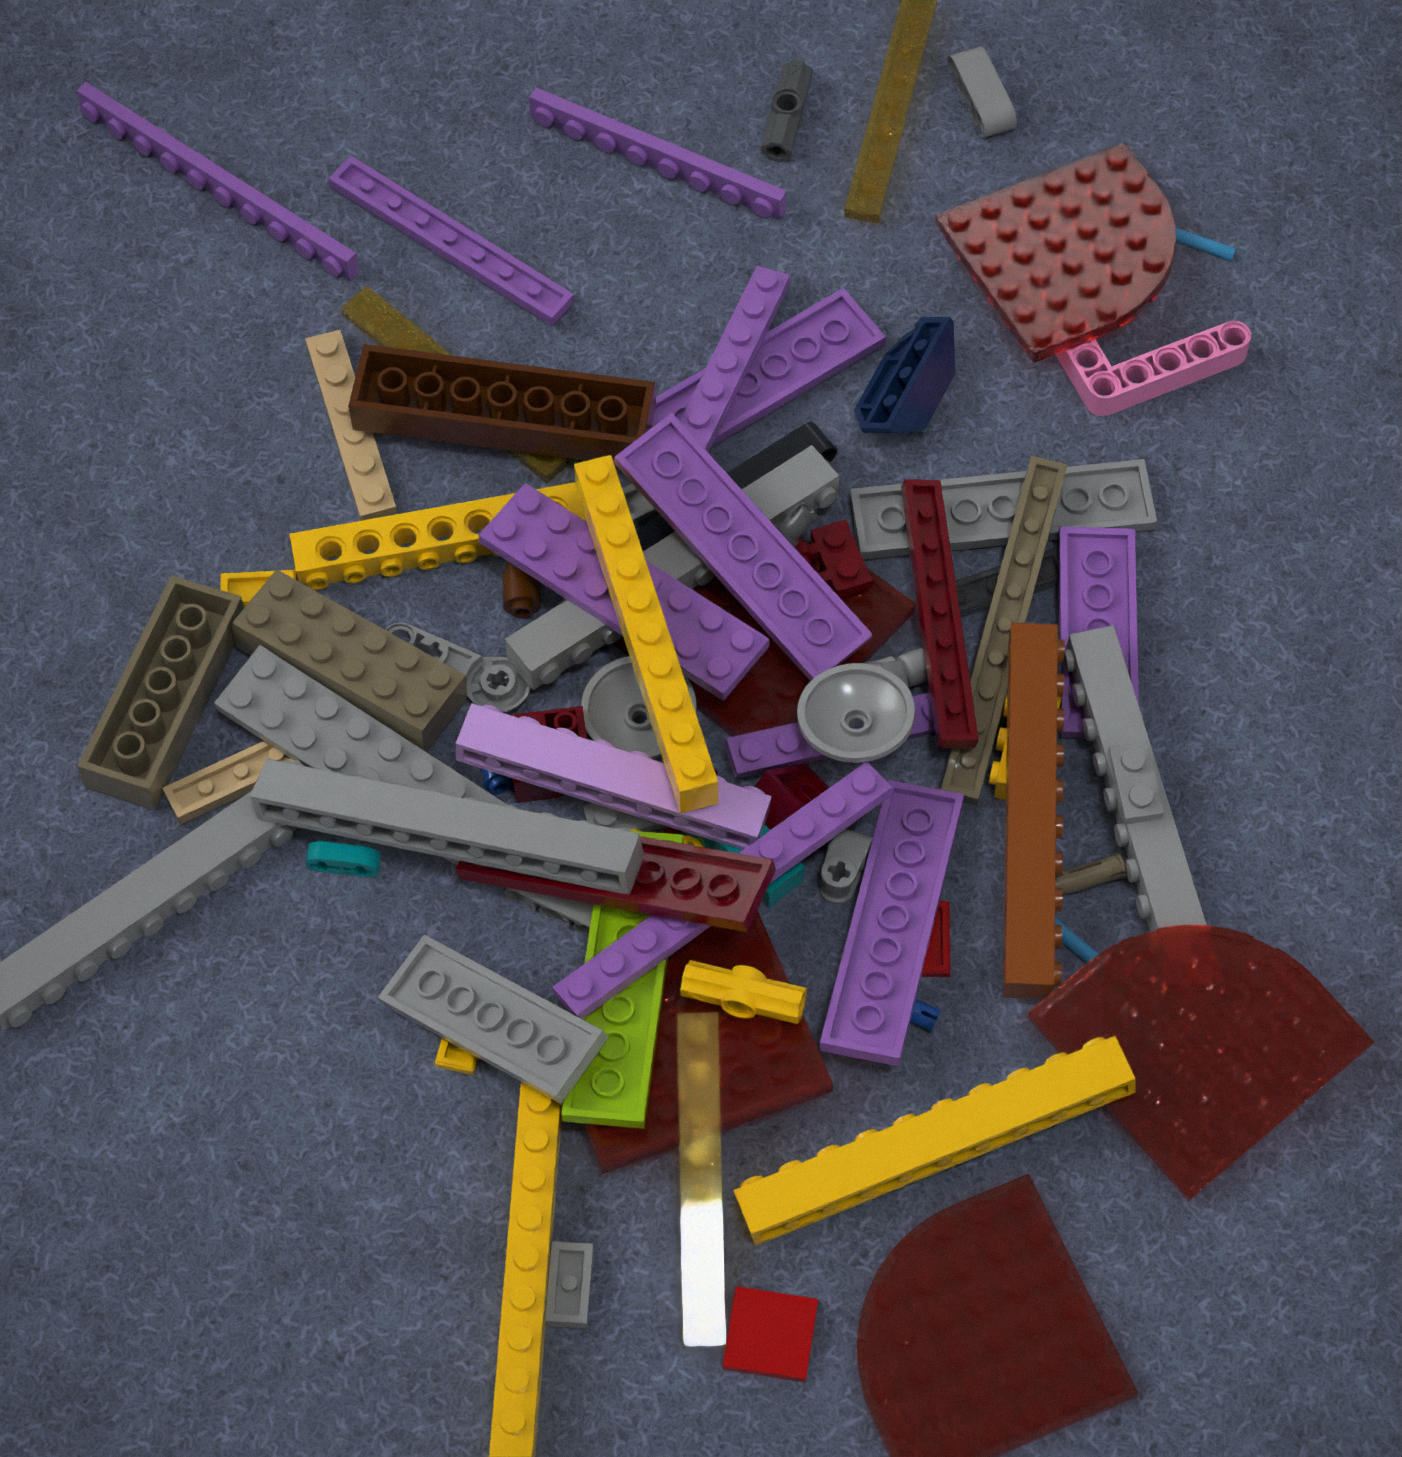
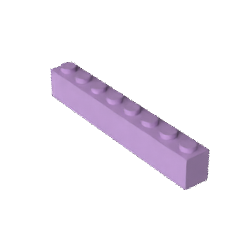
[456,703,772,850]

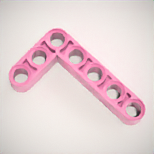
[1052,315,1251,416]

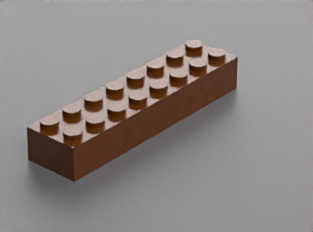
[348,344,656,462]

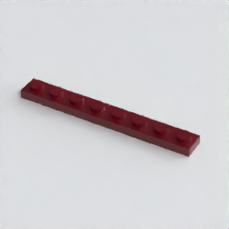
[901,479,979,748]

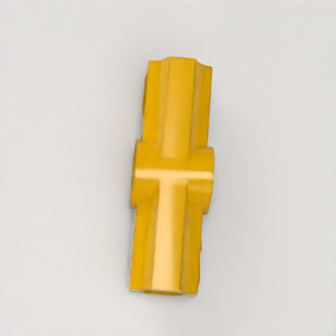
[680,960,807,1024]

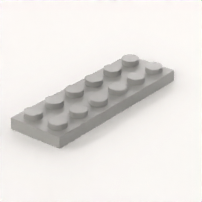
[378,935,608,1104]

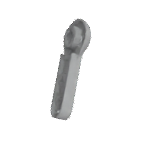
[385,622,531,714]

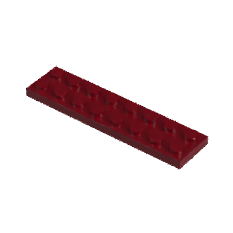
[456,836,776,932]

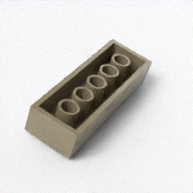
[232,569,467,752]
[77,575,244,810]

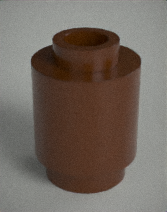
[502,562,541,618]

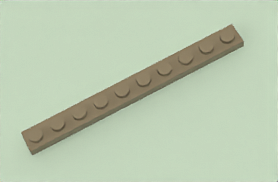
[941,456,1067,805]

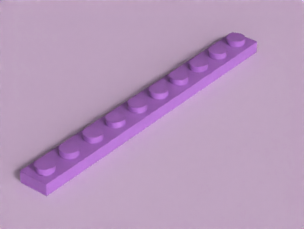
[77,82,359,281]
[552,762,892,1019]

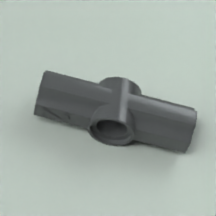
[761,60,813,163]

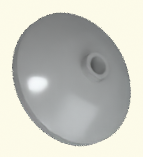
[581,656,697,760]
[797,663,915,763]

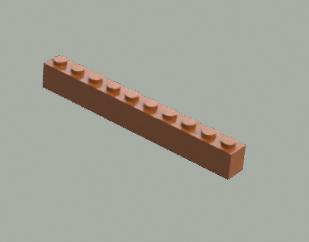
[1002,622,1065,1000]

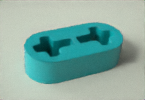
[305,841,381,878]

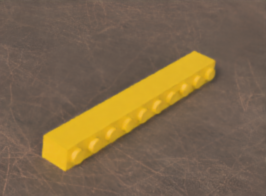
[574,455,718,814]
[734,1036,1136,1245]
[489,1083,563,1457]

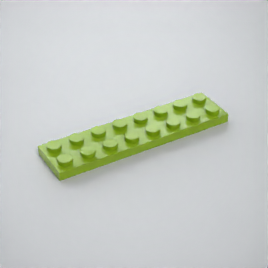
[561,831,684,1129]

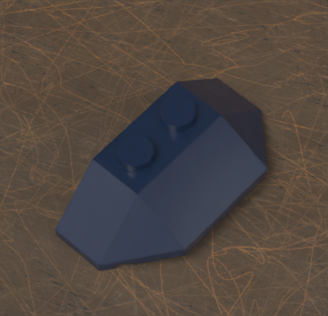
[854,317,955,433]

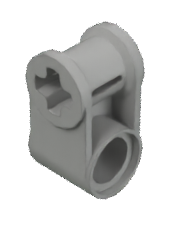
[820,829,873,905]

